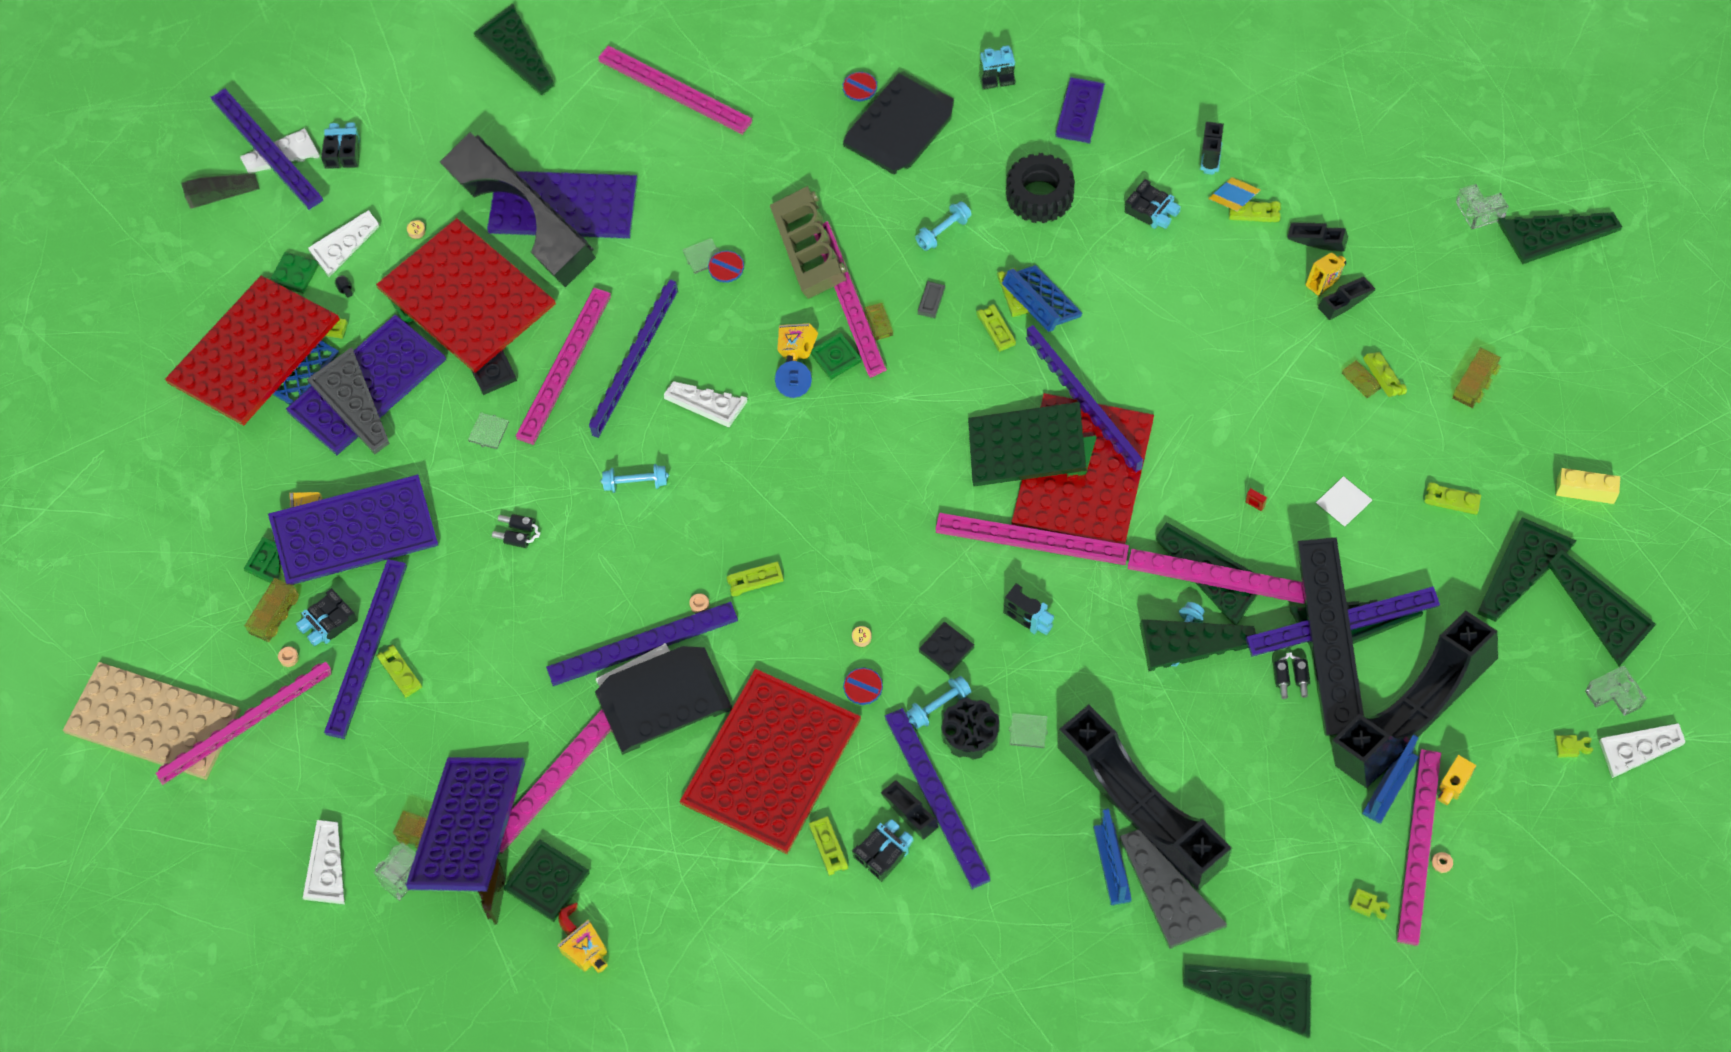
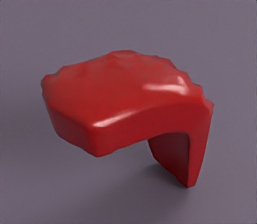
[558,903,578,936]

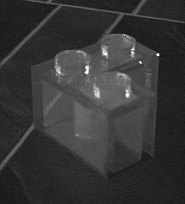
[1456,184,1509,229]
[1585,665,1647,716]
[373,842,416,901]

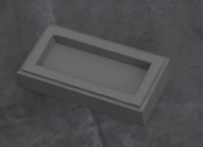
[918,281,945,318]

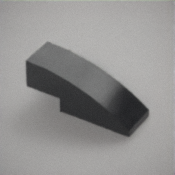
[1288,222,1348,252]
[1318,276,1375,320]
[881,780,939,840]

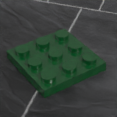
[503,839,590,922]

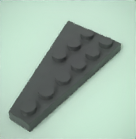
[307,347,390,455]
[1120,829,1227,949]

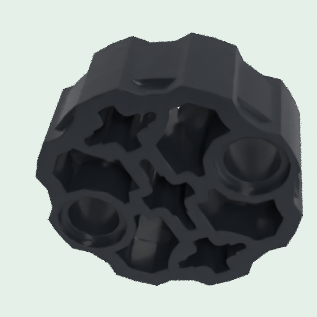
[941,698,1000,760]

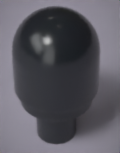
[335,275,353,298]

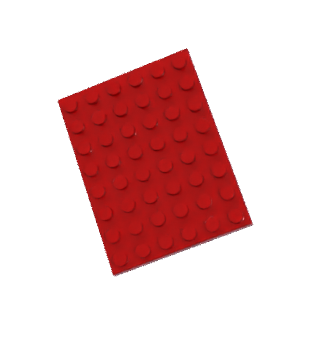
[376,218,556,373]
[165,275,340,426]
[1012,393,1154,544]
[680,669,861,855]

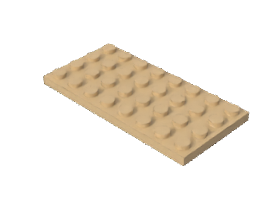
[63,662,241,780]

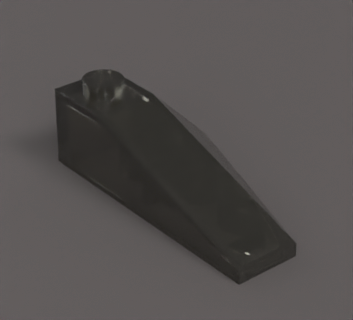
[181,173,259,209]

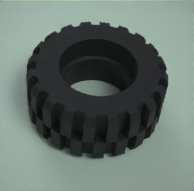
[1006,153,1075,223]

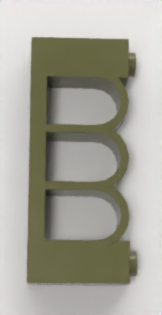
[770,186,847,299]

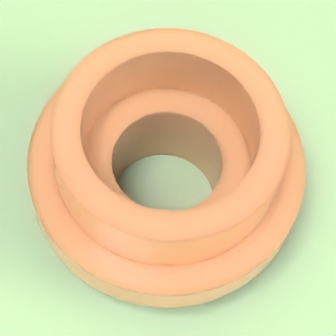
[1432,852,1453,873]

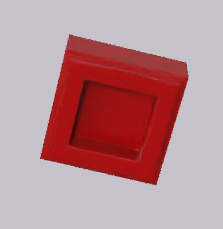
[1245,488,1267,511]

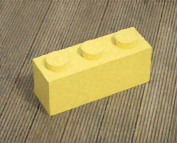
[1556,468,1620,504]

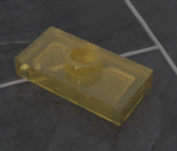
[865,303,893,340]
[1342,360,1381,398]

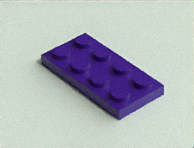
[1056,77,1105,143]

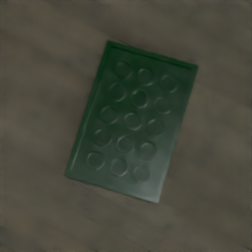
[968,402,1087,486]

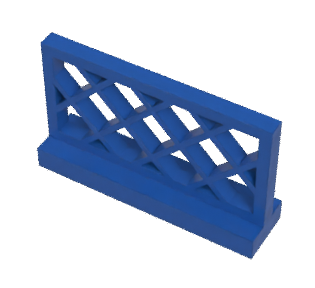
[1002,265,1083,332]
[272,341,339,405]
[1362,735,1419,824]
[1093,809,1131,905]

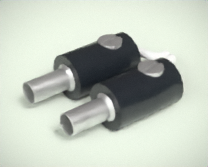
[492,514,540,548]
[1273,653,1310,699]

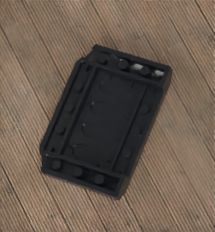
[843,71,954,175]
[595,646,732,755]

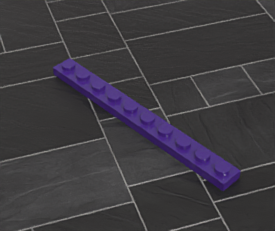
[210,88,323,210]
[589,280,678,438]
[1026,325,1143,472]
[324,559,407,739]
[1245,586,1440,657]
[546,602,738,687]
[885,708,990,889]

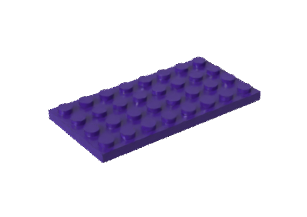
[487,171,638,238]
[286,315,446,455]
[268,475,438,586]
[406,757,525,891]

